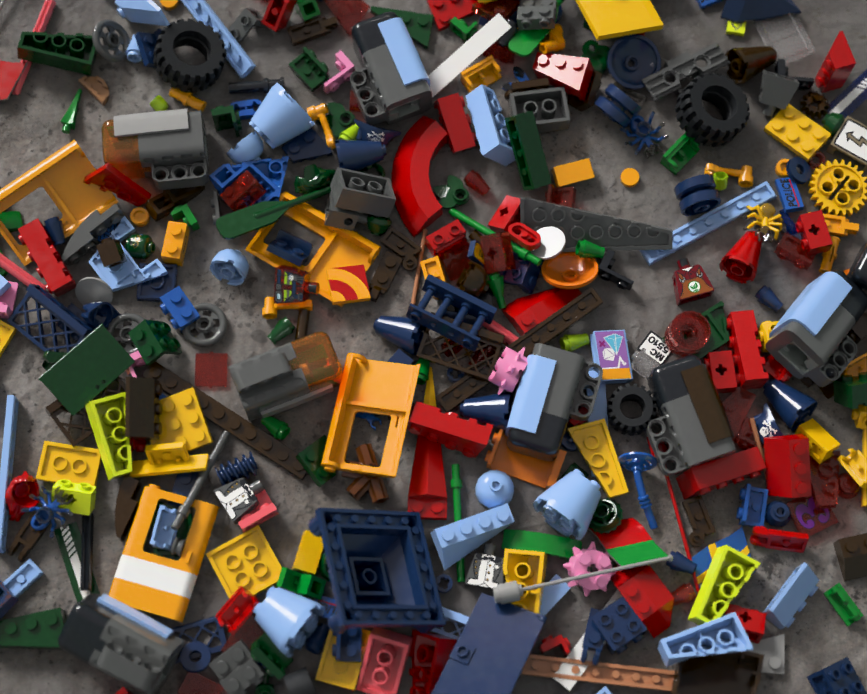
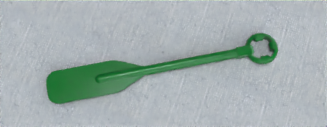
[508,0,565,57]

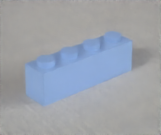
[430,503,515,571]
[658,612,754,667]

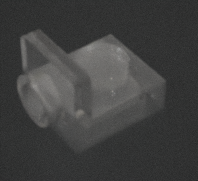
[630,348,660,380]

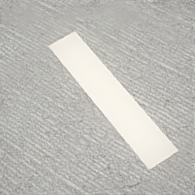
[428,13,511,98]
[552,589,623,691]

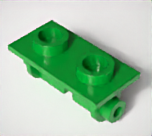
[823,583,864,627]

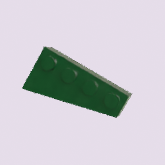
[833,372,867,409]

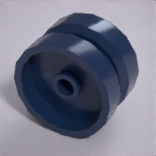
[594,83,642,129]
[674,174,721,216]

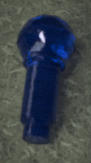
[779,209,797,235]

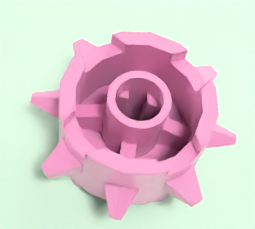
[488,347,528,395]
[563,542,616,597]

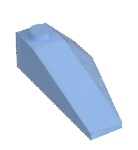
[115,0,170,26]

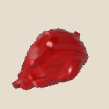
[5,471,40,522]

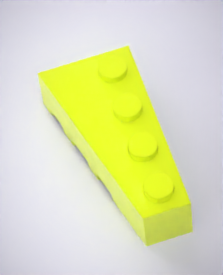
[85,392,132,481]
[688,545,761,625]

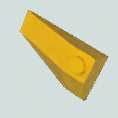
[503,548,547,614]

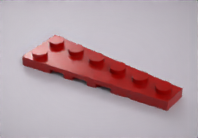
[427,0,502,32]

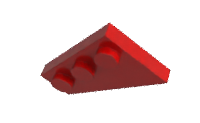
[83,163,152,206]

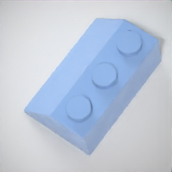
[762,562,819,630]

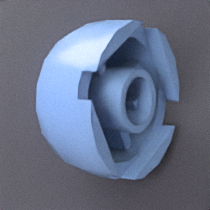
[226,131,264,164]
[210,249,249,286]
[475,470,514,509]

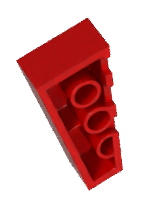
[18,218,77,298]
[726,310,769,390]
[407,401,494,458]
[676,446,767,500]

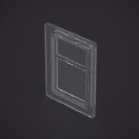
[753,13,816,65]

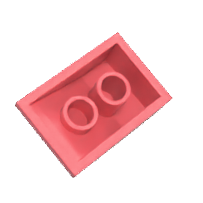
[356,627,413,694]

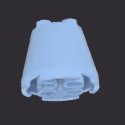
[249,83,315,149]
[533,469,601,541]
[253,586,325,658]

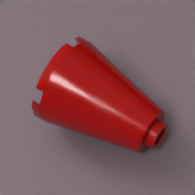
[719,231,763,283]

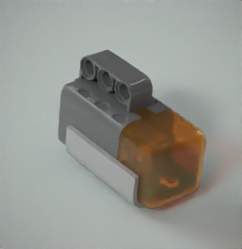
[102,108,209,190]
[228,331,342,421]

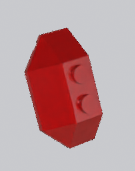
[610,564,674,638]

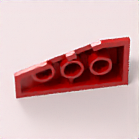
[501,287,582,336]
[409,629,457,694]

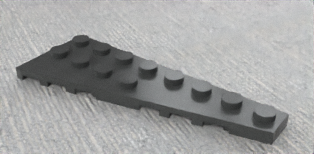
[520,197,673,252]

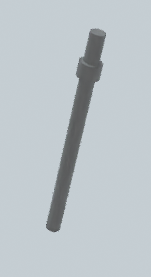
[171,430,230,531]

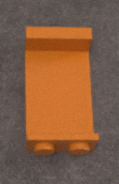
[484,428,567,490]

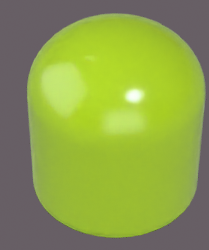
[149,95,168,111]
[713,172,728,191]

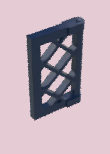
[170,616,228,664]

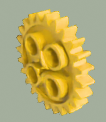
[808,159,867,217]

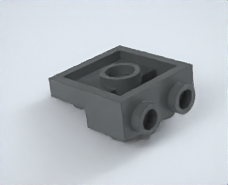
[517,0,557,30]
[208,639,266,694]

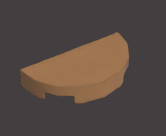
[78,76,110,106]

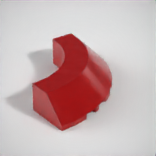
[392,115,448,238]

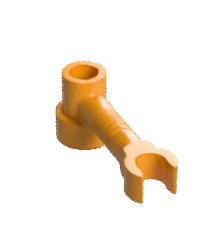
[307,103,336,150]
[704,163,754,188]
[262,297,313,319]

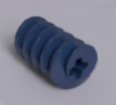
[214,451,259,486]

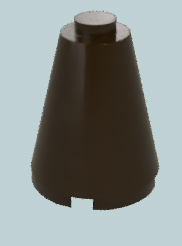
[725,46,777,84]

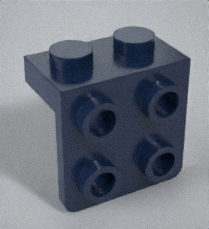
[494,247,544,294]
[592,597,647,655]

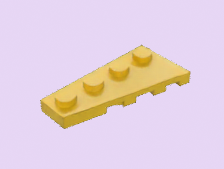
[567,418,629,499]

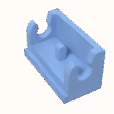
[150,505,178,551]

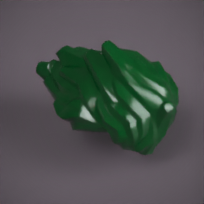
[294,164,336,198]

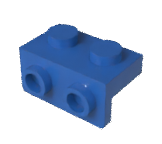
[159,286,200,333]
[736,483,768,527]

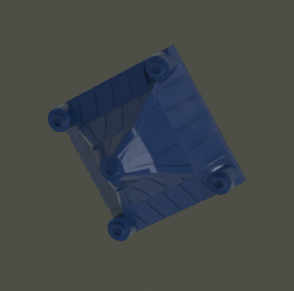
[308,508,446,634]

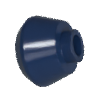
[765,501,791,527]

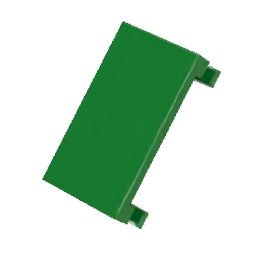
[660,132,700,176]

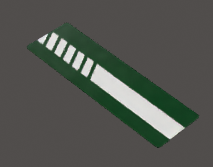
[54,522,100,602]

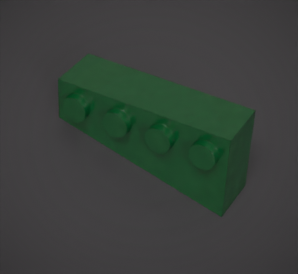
[17,32,97,76]
[0,608,67,650]

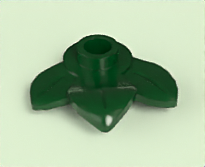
[581,40,610,74]
[319,103,355,138]
[434,175,469,209]

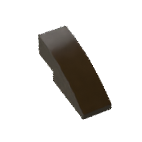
[145,185,205,222]
[115,475,142,541]

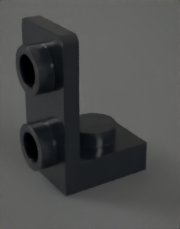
[774,59,814,91]
[598,249,634,290]

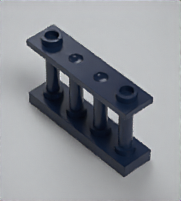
[406,274,497,352]

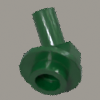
[255,672,275,694]

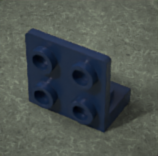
[807,657,867,694]

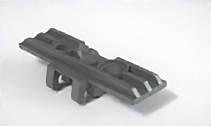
[642,42,730,101]

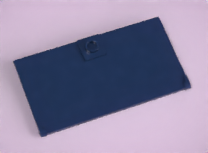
[431,593,547,694]

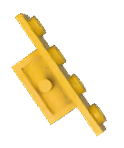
[130,442,209,478]

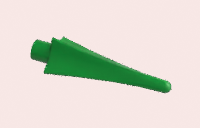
[60,89,82,134]

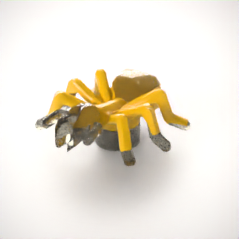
[741,203,784,244]

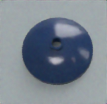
[607,34,661,89]

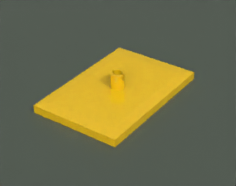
[575,0,664,40]

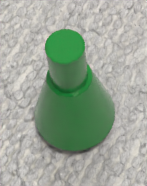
[487,273,506,309]

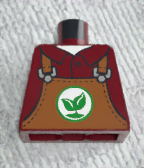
[672,258,714,306]

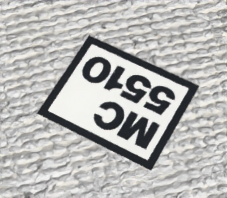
[637,331,675,365]

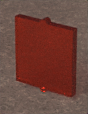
[195,351,228,388]

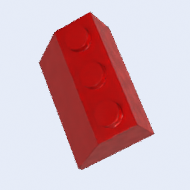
[815,31,856,93]
[763,434,812,498]

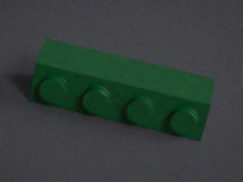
[504,111,552,191]

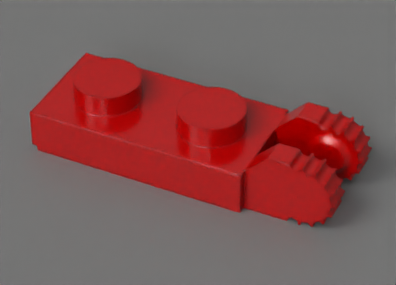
[749,526,809,553]

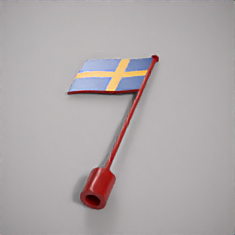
[646,433,755,595]

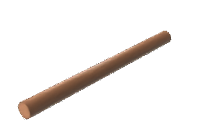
[750,418,766,479]

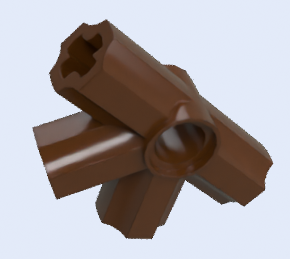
[341,444,389,504]

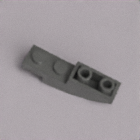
[61,203,126,266]

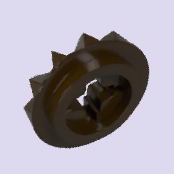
[800,91,830,119]

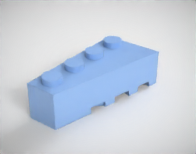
[466,84,515,166]

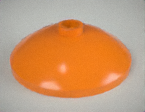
[541,252,598,290]

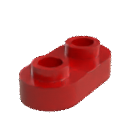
[508,222,541,251]

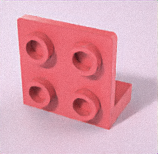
[238,489,279,533]

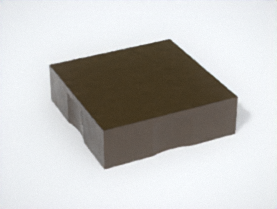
[671,651,764,694]

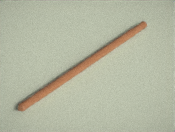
[411,228,427,305]

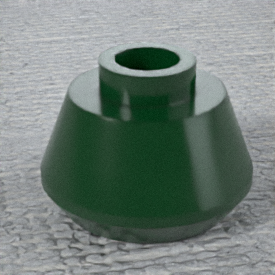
[821,112,845,136]
[367,214,392,236]

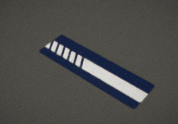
[828,69,867,118]

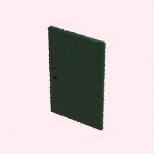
[38,323,135,416]

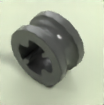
[171,537,186,557]

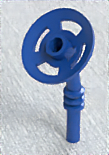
[618,452,658,529]

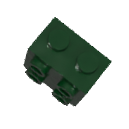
[128,320,182,365]

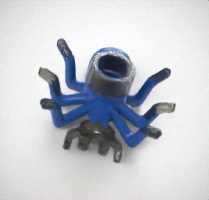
[620,111,669,159]
[21,486,73,539]

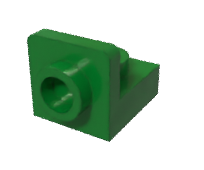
[450,17,478,43]
[170,203,200,232]

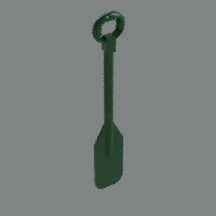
[216,163,385,240]

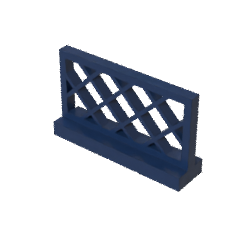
[7,284,94,353]

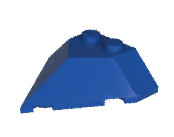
[209,156,289,211]

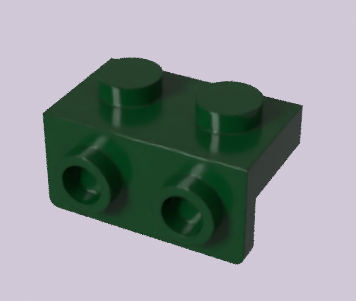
[289,47,329,92]
[211,105,242,137]
[251,632,293,680]

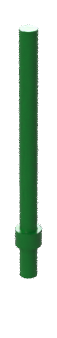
[449,208,542,266]
[450,464,465,583]

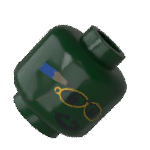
[125,234,155,259]

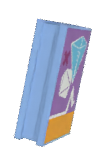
[589,330,633,384]

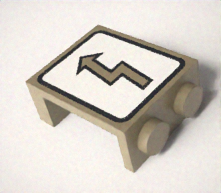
[826,115,867,173]

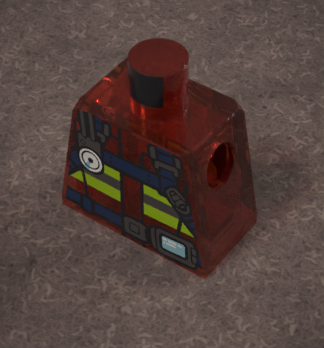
[274,265,320,304]

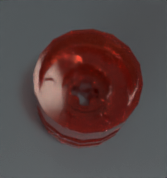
[664,311,711,357]

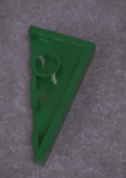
[371,6,433,49]

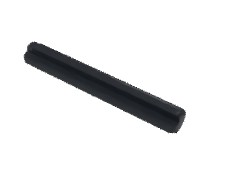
[80,513,94,591]

